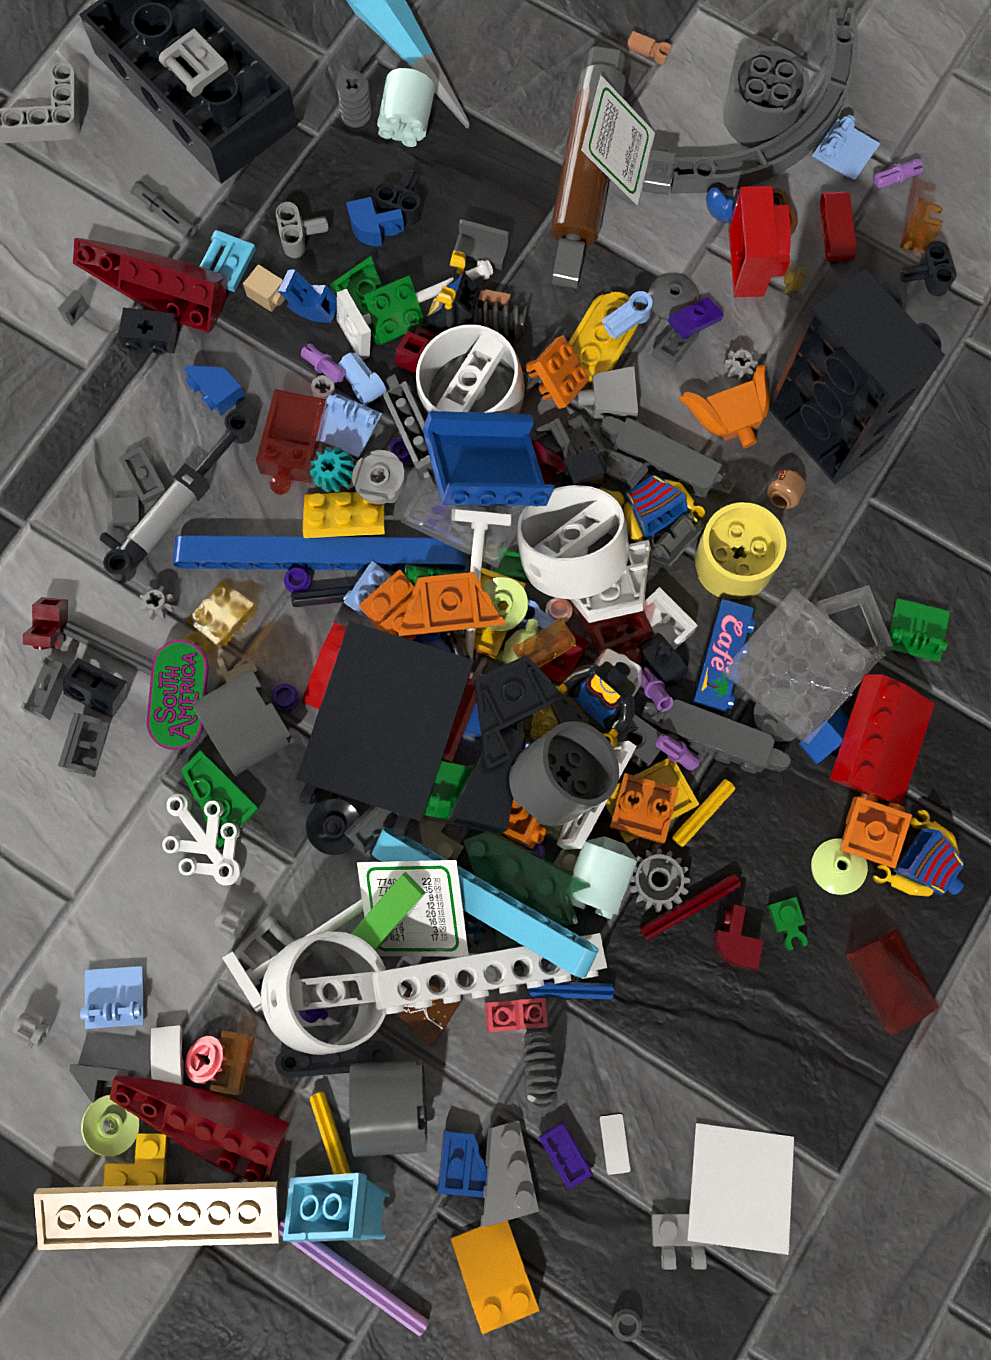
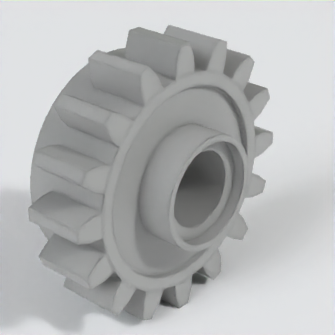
[629,849,690,912]

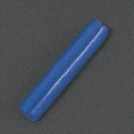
[529,981,614,999]

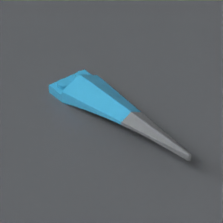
[346,0,469,128]

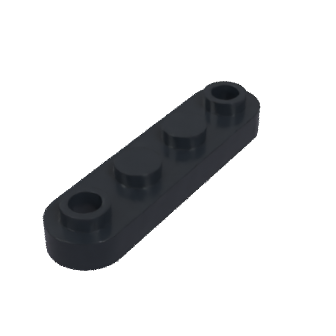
[275,1041,393,1078]

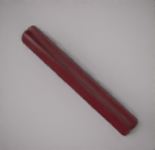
[640,874,741,940]

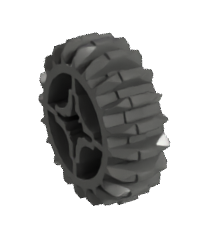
[523,1031,558,1114]

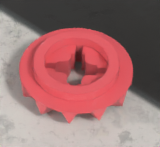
[185,1036,226,1084]

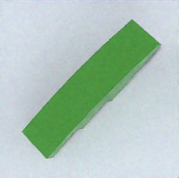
[351,872,426,951]

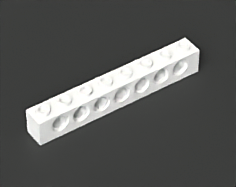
[371,933,607,1015]

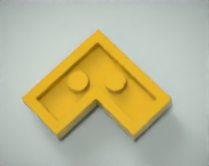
[103,1133,168,1186]

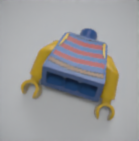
[623,475,705,551]
[873,810,964,896]

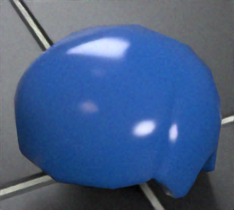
[706,188,736,223]

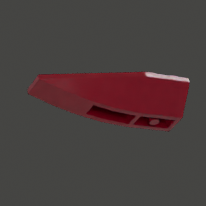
[73,238,228,333]
[110,1075,290,1182]

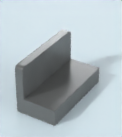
[454,219,509,270]

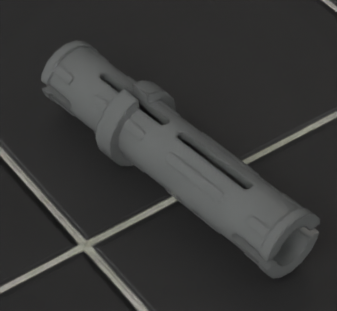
[130,180,198,239]

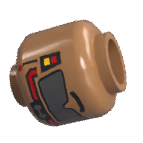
[767,470,807,510]

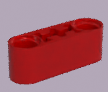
[820,191,856,262]

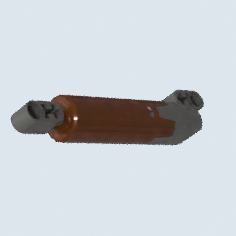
[550,46,626,289]

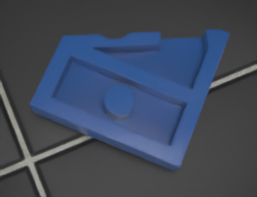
[437,1131,487,1197]

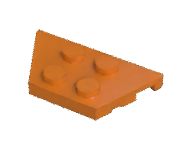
[398,572,505,637]

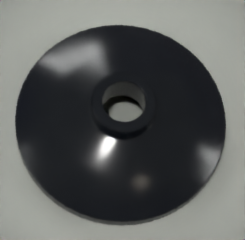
[305,799,360,855]

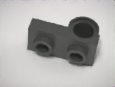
[643,149,676,195]

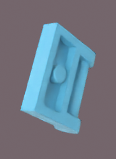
[199,231,256,292]

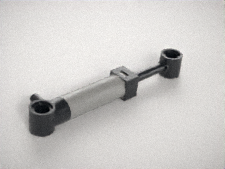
[99,409,255,583]

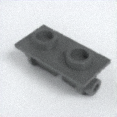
[652,513,705,566]

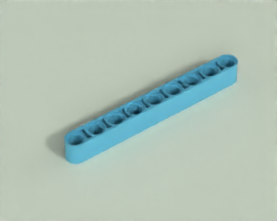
[372,827,599,978]

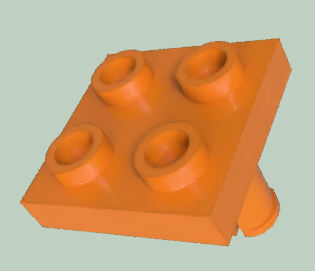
[526,335,589,409]
[609,773,679,844]

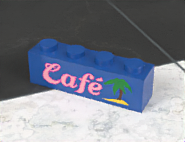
[691,599,756,716]

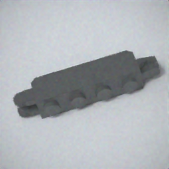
[383,374,438,492]
[600,416,736,498]
[641,699,791,773]

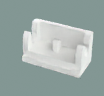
[636,587,698,650]

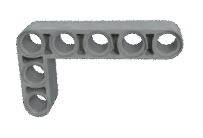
[0,61,81,144]

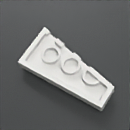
[556,741,636,850]

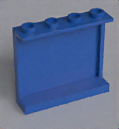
[423,411,555,507]

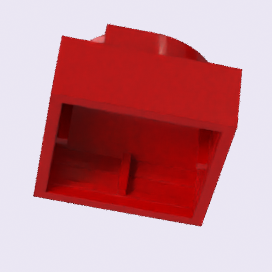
[728,186,791,297]

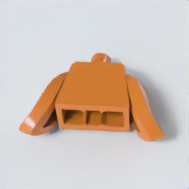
[678,365,770,448]

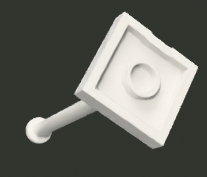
[337,260,493,360]
[451,509,511,682]
[223,899,364,1013]

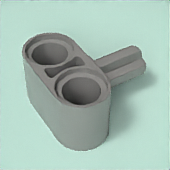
[276,202,329,258]

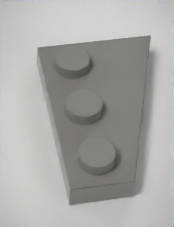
[481,1121,539,1227]

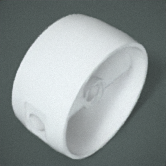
[416,325,525,415]
[517,485,629,599]
[261,931,386,1055]

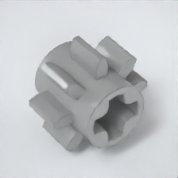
[724,347,758,382]
[140,586,174,620]
[215,904,251,941]
[12,1010,50,1048]

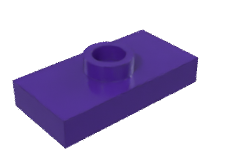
[668,297,724,339]
[538,1121,594,1190]

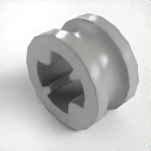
[311,375,336,402]

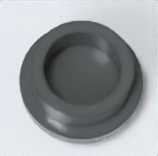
[611,1308,642,1342]

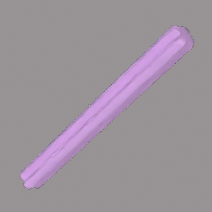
[278,1218,429,1336]

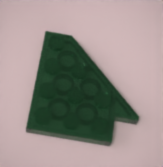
[464,832,591,949]

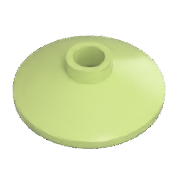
[482,577,528,631]
[811,839,868,895]
[81,1095,139,1156]

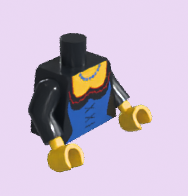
[424,251,481,332]
[555,661,635,749]

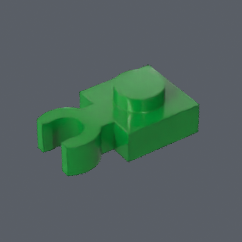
[768,897,808,951]

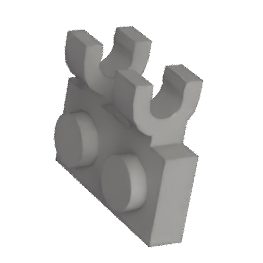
[651,1214,713,1269]

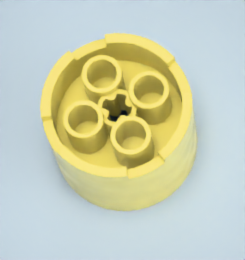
[694,502,786,600]

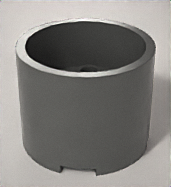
[723,46,809,148]
[192,669,294,776]
[509,721,619,826]
[349,1059,428,1157]

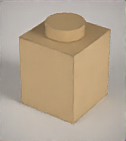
[243,264,285,312]

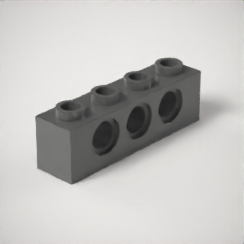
[565,690,662,769]

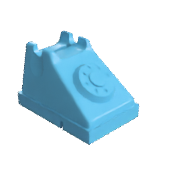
[283,1173,390,1243]

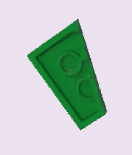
[330,256,382,344]
[181,750,261,849]

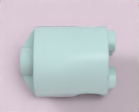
[377,68,435,147]
[565,837,638,919]

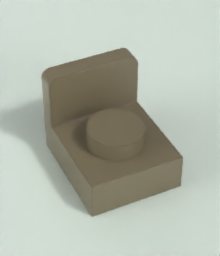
[216,658,262,684]

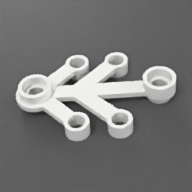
[162,794,241,885]

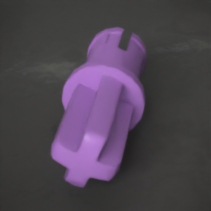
[873,158,923,188]
[301,344,346,383]
[641,667,674,712]
[655,734,700,770]

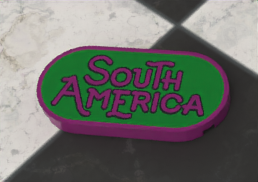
[147,640,209,750]

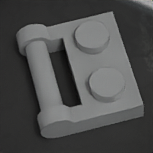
[159,29,228,97]
[235,914,313,979]

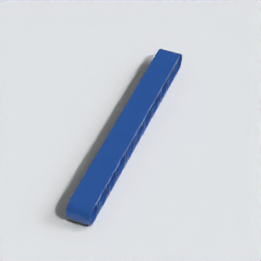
[173,536,466,571]

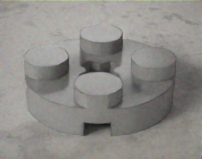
[352,450,407,504]

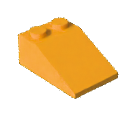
[451,1220,539,1334]

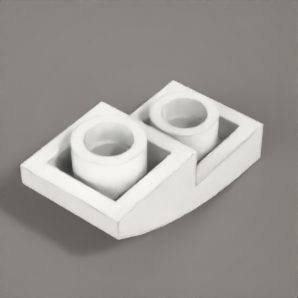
[151,1025,184,1085]

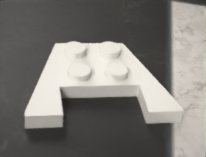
[570,540,650,623]

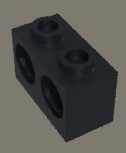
[63,657,127,719]

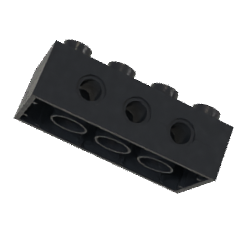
[79,0,298,184]
[769,269,945,484]

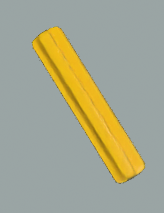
[672,779,735,847]
[310,1092,351,1175]

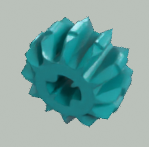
[309,446,355,493]

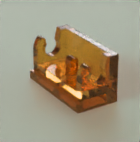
[899,198,943,253]
[512,617,575,668]
[210,1030,254,1095]

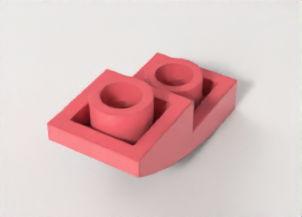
[484,998,548,1032]

